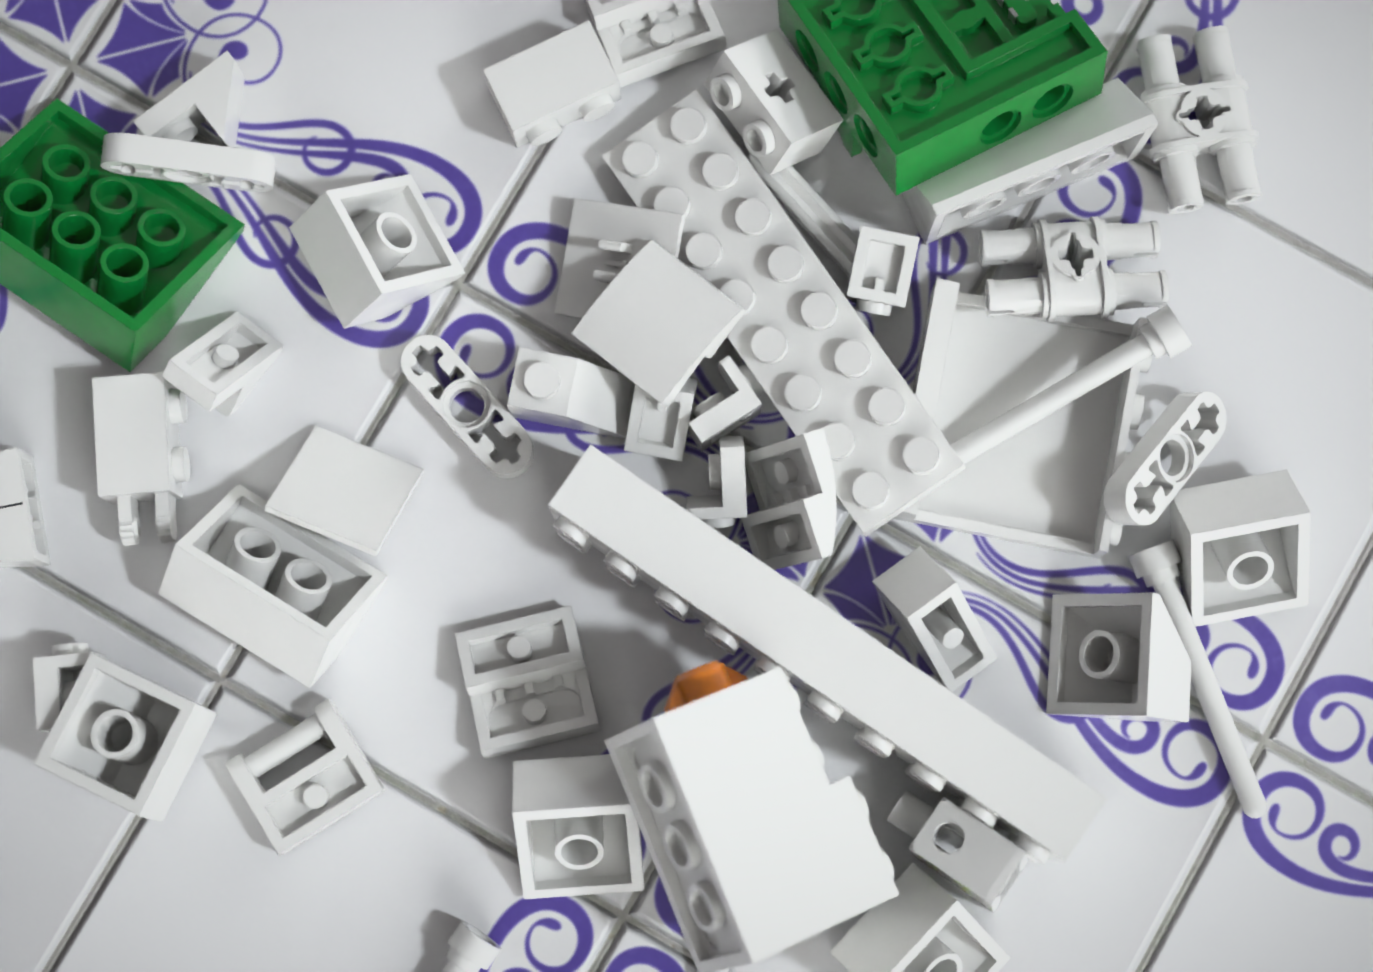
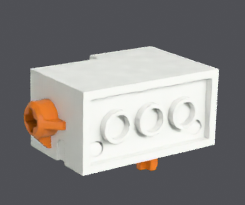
[604,660,899,972]

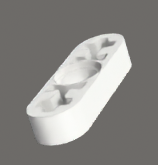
[100,133,276,192]
[401,335,534,478]
[1104,392,1227,525]

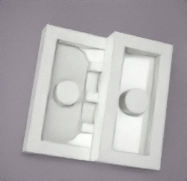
[585,0,727,88]
[571,240,746,406]
[741,428,837,570]
[454,605,601,759]

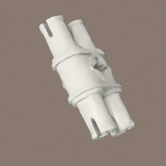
[1136,26,1262,214]
[978,216,1169,322]

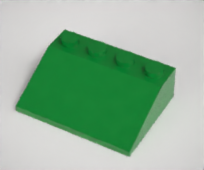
[0,98,245,372]

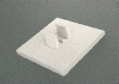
[555,198,685,318]
[264,425,424,556]

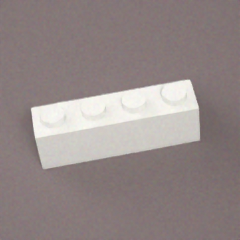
[902,78,1158,245]

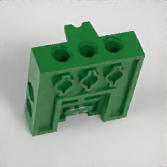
[778,0,1108,196]

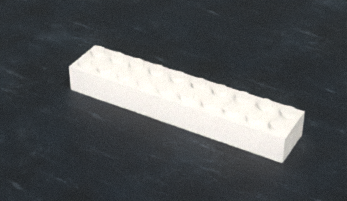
[548,444,1108,864]

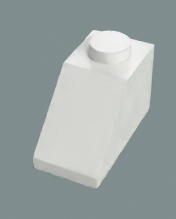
[507,347,635,439]
[872,546,998,692]

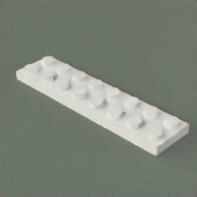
[602,88,966,537]

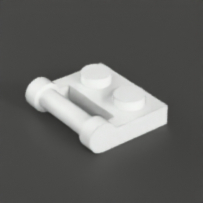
[225,698,385,855]

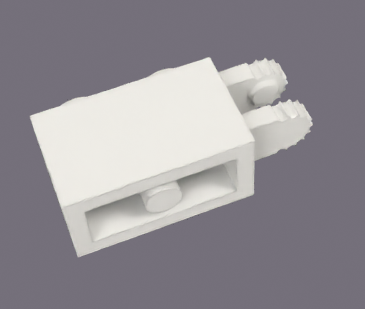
[92,372,190,546]

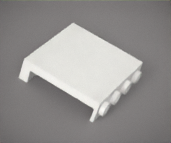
[893,278,1153,559]

